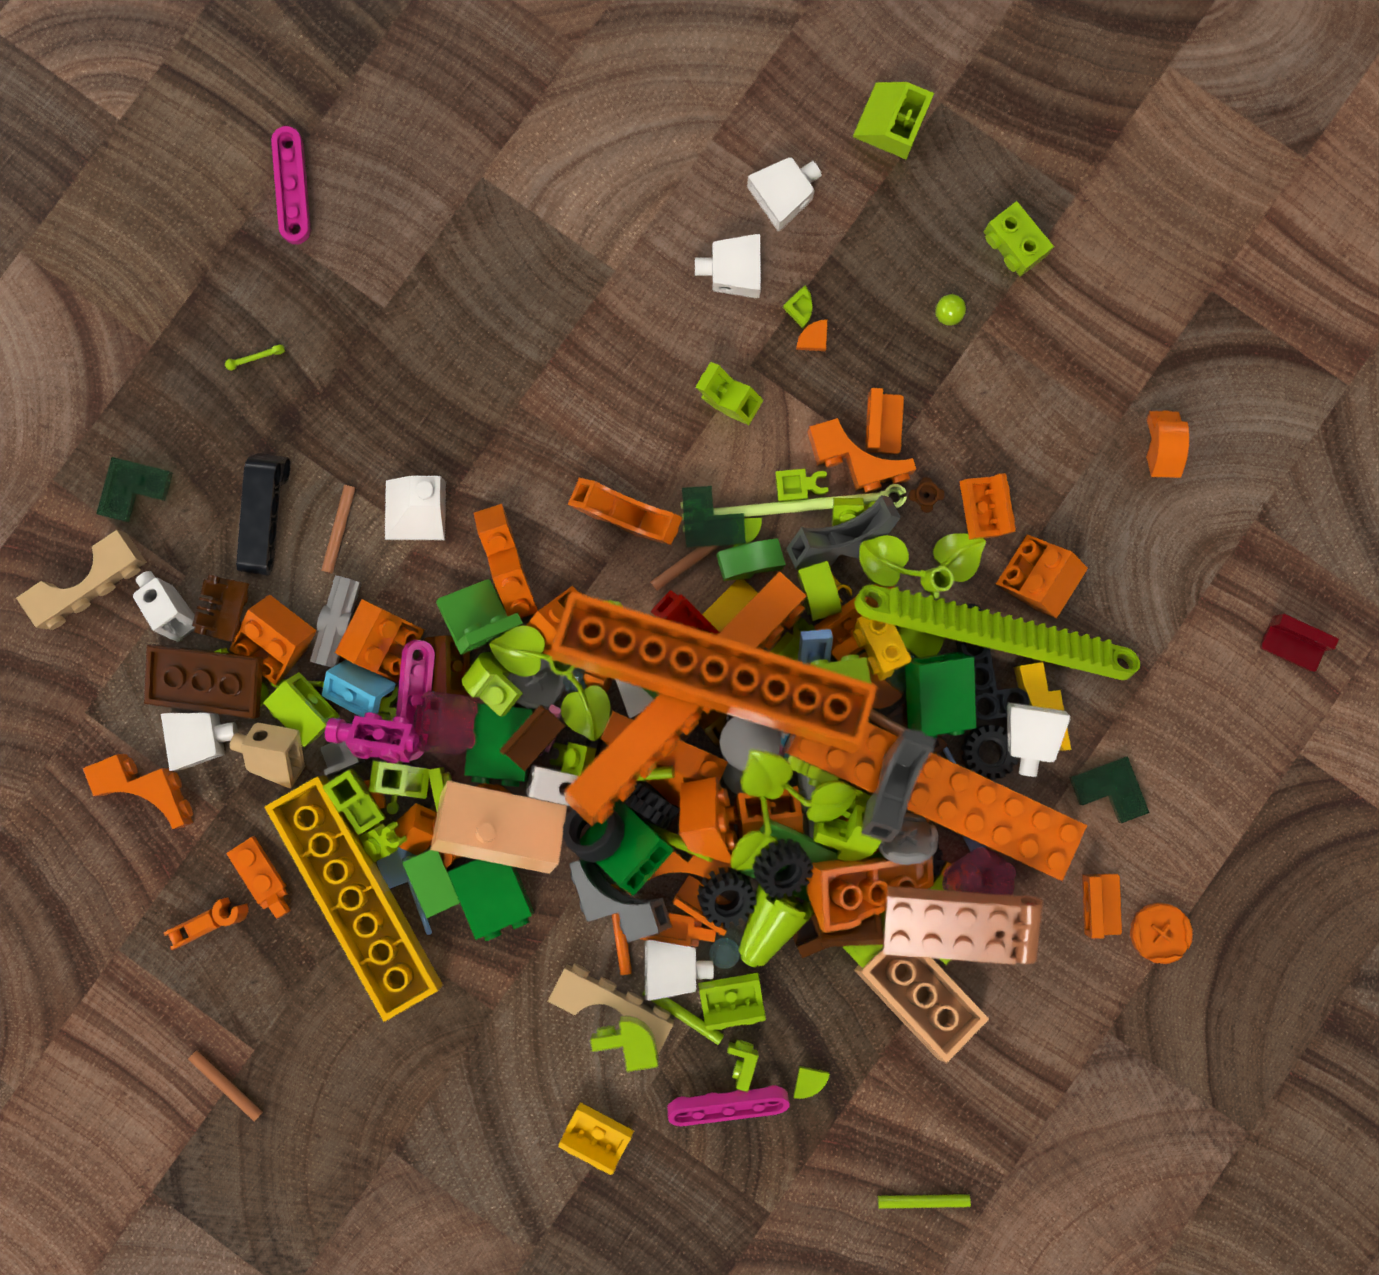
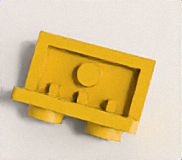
[853,616,911,681]
[558,1102,634,1175]

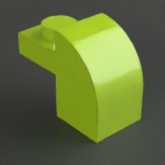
[695,362,764,425]
[797,561,841,621]
[462,652,523,717]
[368,761,430,799]
[322,768,385,835]
[813,805,882,861]
[590,1016,659,1072]

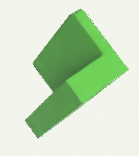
[402,850,459,918]

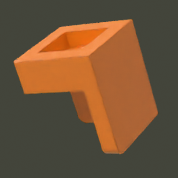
[395,803,437,855]

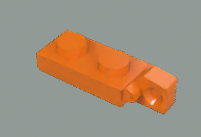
[226,836,291,919]
[640,912,717,947]

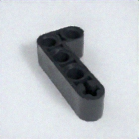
[236,453,291,576]
[956,603,1030,720]

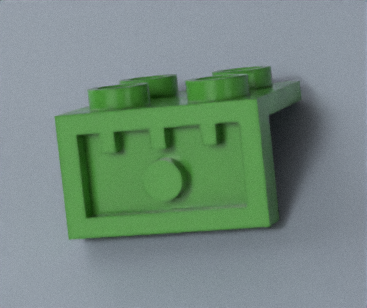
[436,579,523,654]

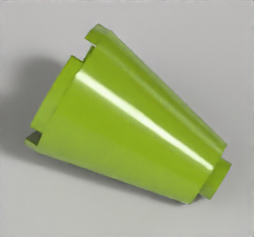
[738,884,813,967]

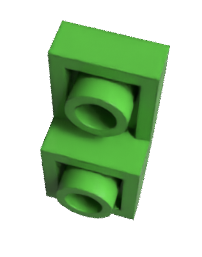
[716,538,786,581]

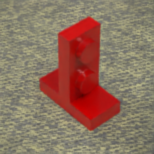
[650,590,720,636]

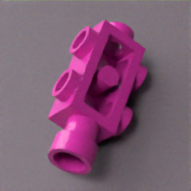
[325,712,419,763]

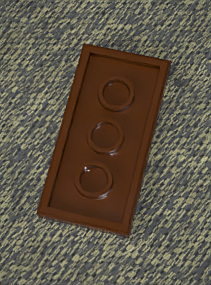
[144,644,263,719]

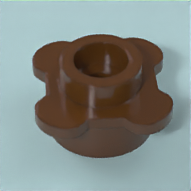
[909,477,944,513]

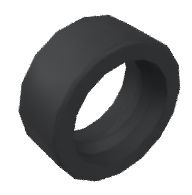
[563,809,624,862]

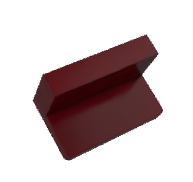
[1260,614,1339,672]

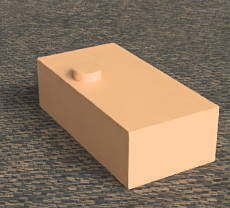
[430,781,567,874]
[854,949,989,1063]

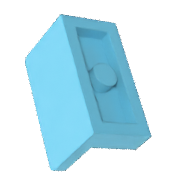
[322,660,396,717]

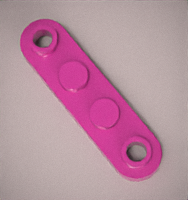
[271,126,311,245]
[396,640,435,761]
[667,1085,790,1126]

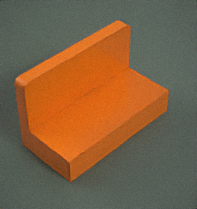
[865,388,904,454]
[672,874,732,936]
[1082,874,1122,939]

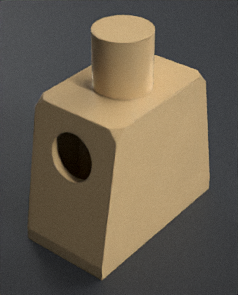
[230,723,305,789]

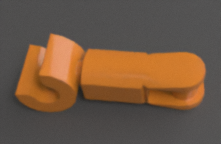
[164,897,248,950]

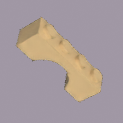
[16,530,147,630]
[548,963,674,1054]

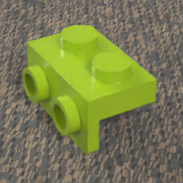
[698,973,766,1031]

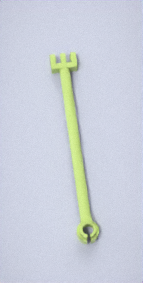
[680,484,907,532]

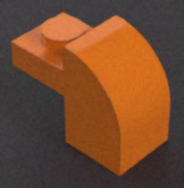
[1146,410,1189,478]

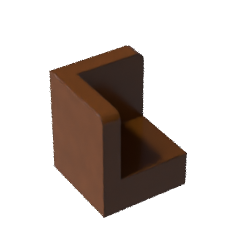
[792,910,828,958]

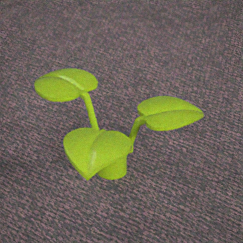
[859,533,986,658]
[490,601,623,741]
[730,749,857,870]

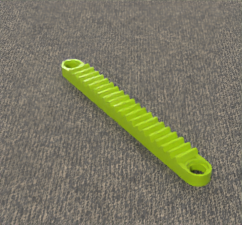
[854,585,1140,680]

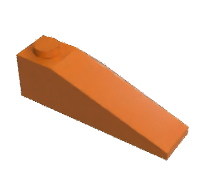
[600,711,728,807]
[807,855,934,932]

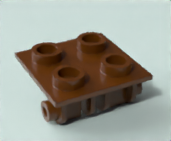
[192,574,249,642]

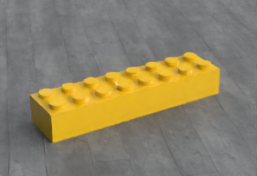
[264,775,443,1022]

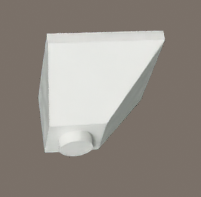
[385,476,446,540]

